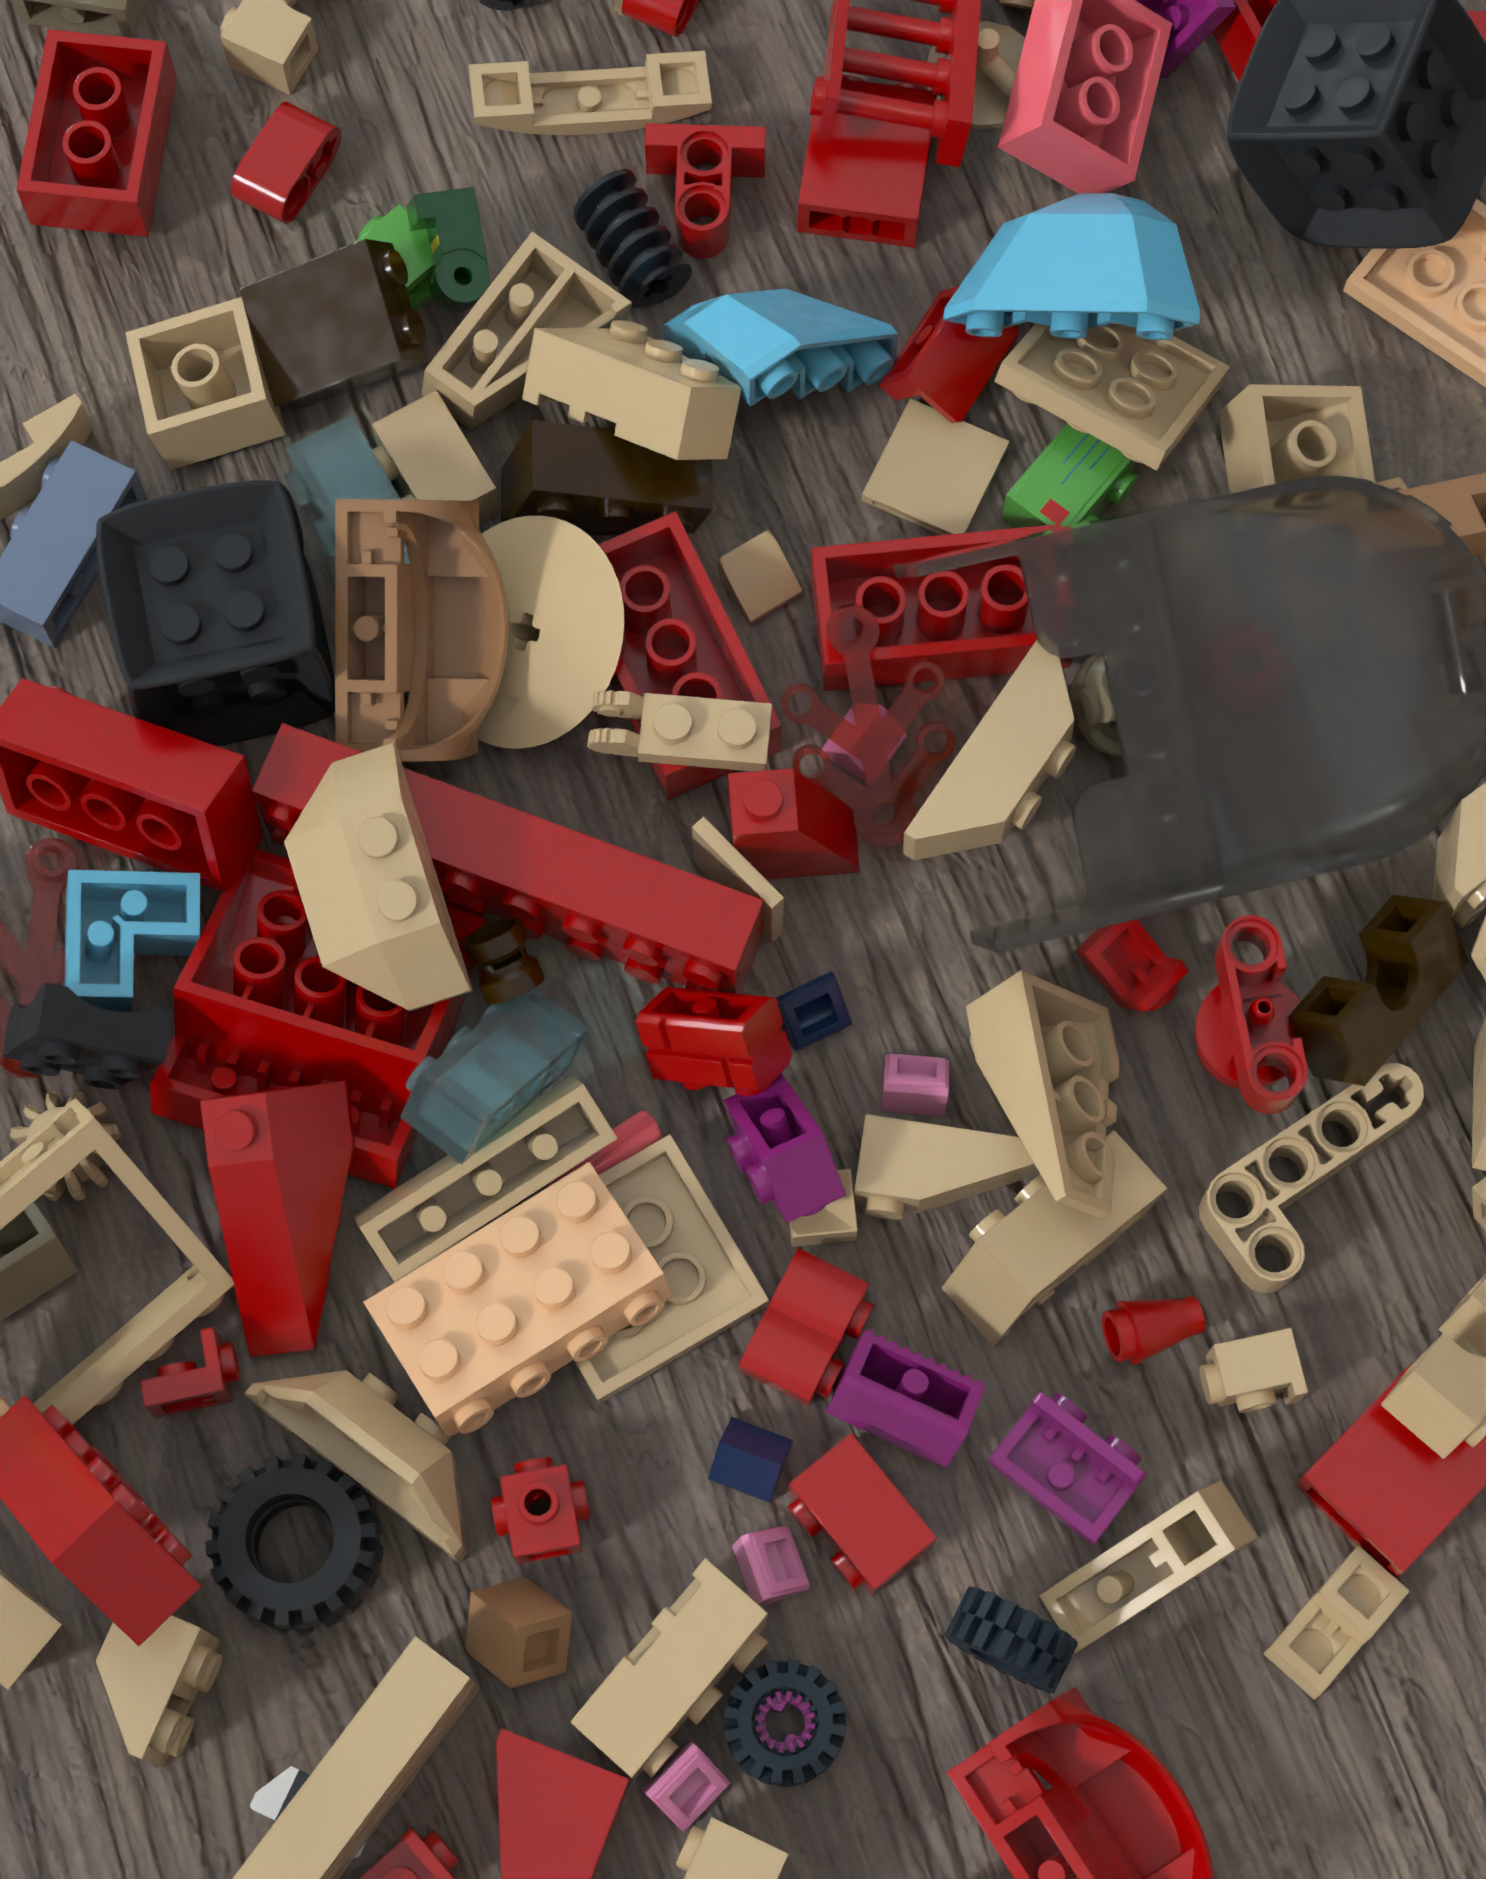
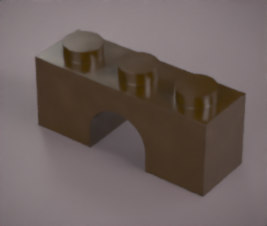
[1287,894,1468,1086]

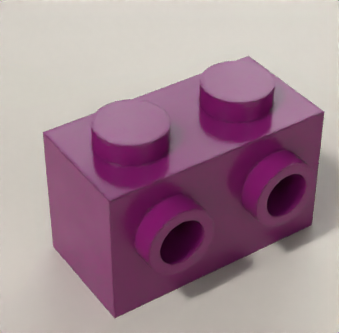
[723,1073,846,1223]

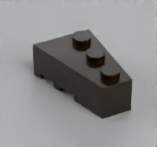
[501,420,713,535]

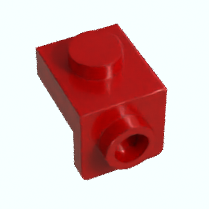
[1074,909,1189,1012]

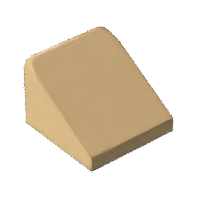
[717,530,803,625]

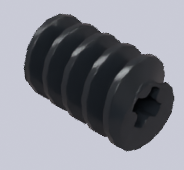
[573,169,692,308]

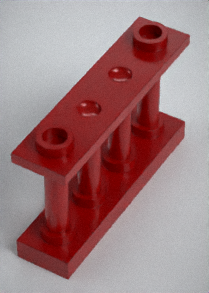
[809,0,981,168]

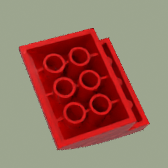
[150,849,486,1189]

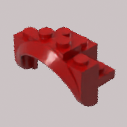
[946,1687,1214,1879]

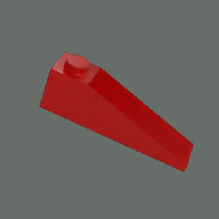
[200,1080,356,1357]

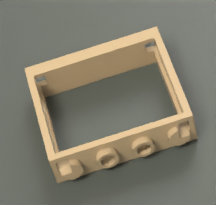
[0,1098,234,1424]

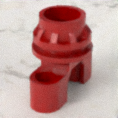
[1194,915,1308,1114]

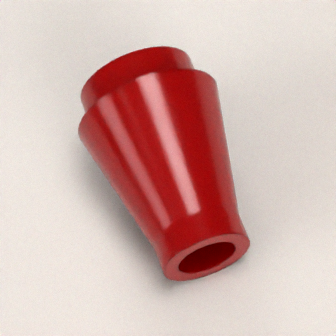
[1102,1295,1205,1365]

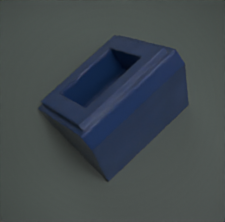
[776,971,852,1051]
[708,1417,793,1503]

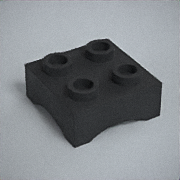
[2,982,173,1089]

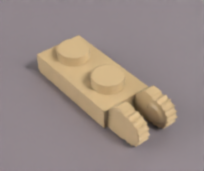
[587,690,772,771]

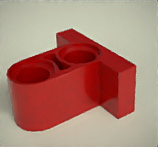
[645,123,766,259]

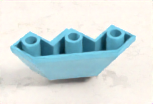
[943,193,1200,340]
[663,288,898,407]

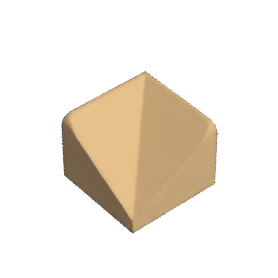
[789,1169,857,1247]

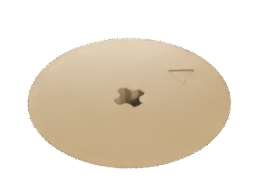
[478,516,624,749]

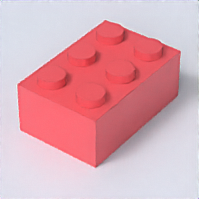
[998,0,1172,194]

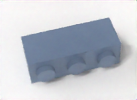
[0,440,146,648]

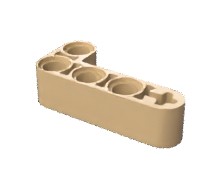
[1199,1063,1424,1293]

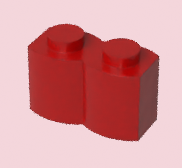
[738,1248,875,1407]

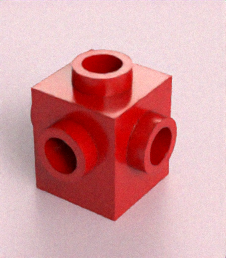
[491,1457,591,1565]

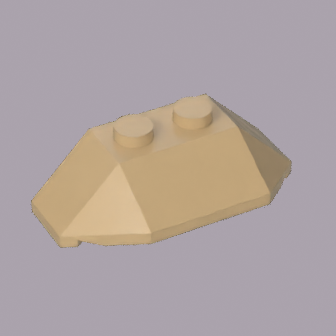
[903,630,1077,860]
[284,742,473,1011]
[244,1370,467,1564]

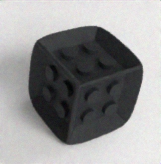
[1227,0,1486,249]
[96,480,335,746]

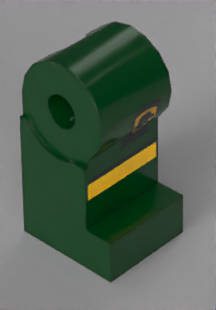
[406,187,489,312]

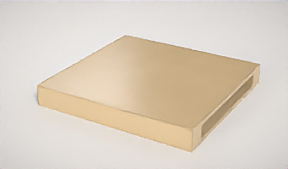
[861,398,1010,535]
[692,817,784,943]

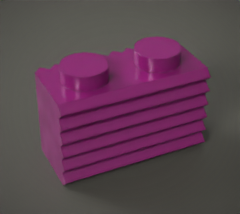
[826,1329,986,1468]

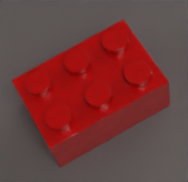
[16,29,177,237]

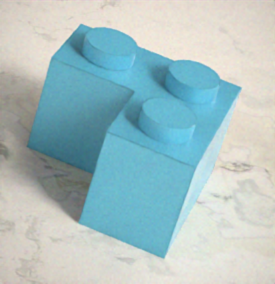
[64,870,200,1012]

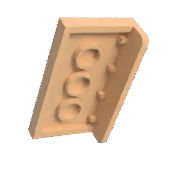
[1343,199,1486,388]
[363,1162,671,1436]

